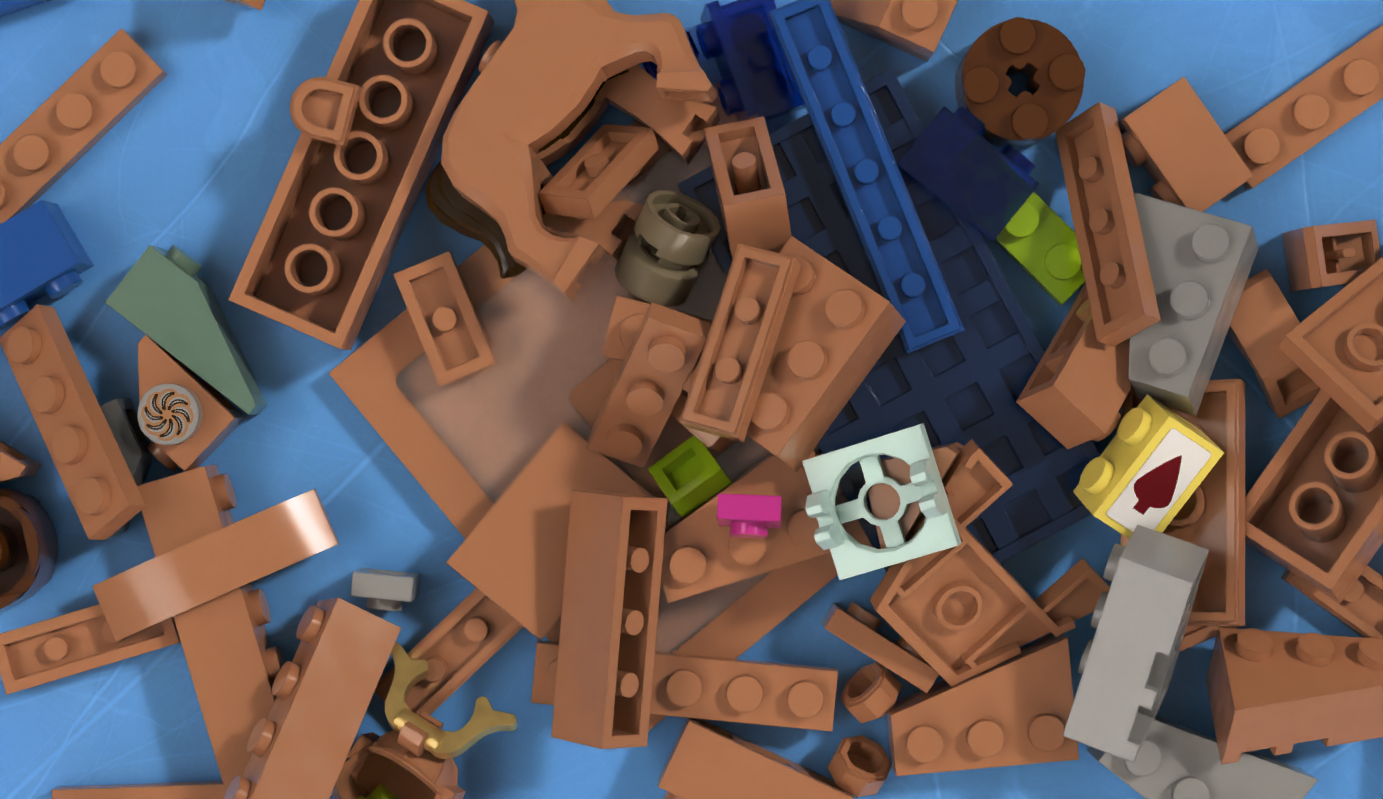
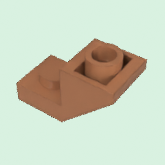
[1227,269,1321,419]

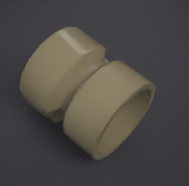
[614,190,721,307]

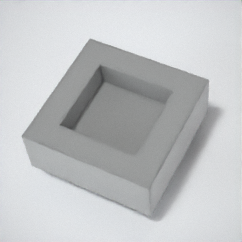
[351,567,420,611]

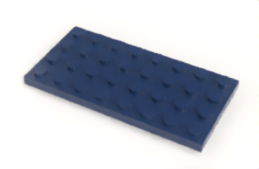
[677,68,1100,572]

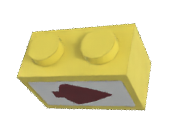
[1073,394,1224,539]

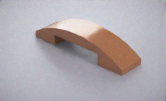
[92,489,340,641]

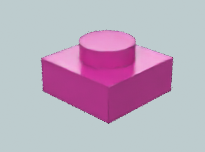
[717,493,782,538]

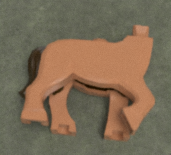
[425,0,720,301]

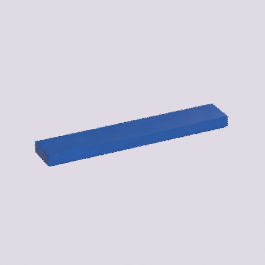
[768,0,964,354]

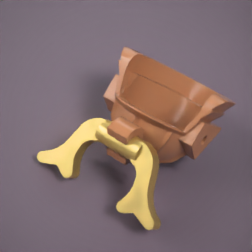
[331,643,517,799]

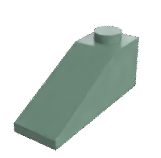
[105,245,267,415]

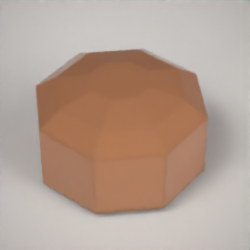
[840,662,902,724]
[827,735,892,797]

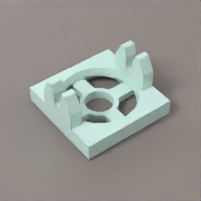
[802,423,962,580]

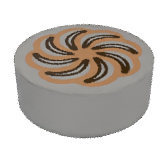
[137,384,203,445]

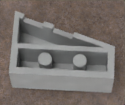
[1128,192,1258,416]
[1063,524,1209,763]
[1087,716,1318,799]

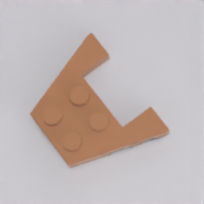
[870,439,1110,687]

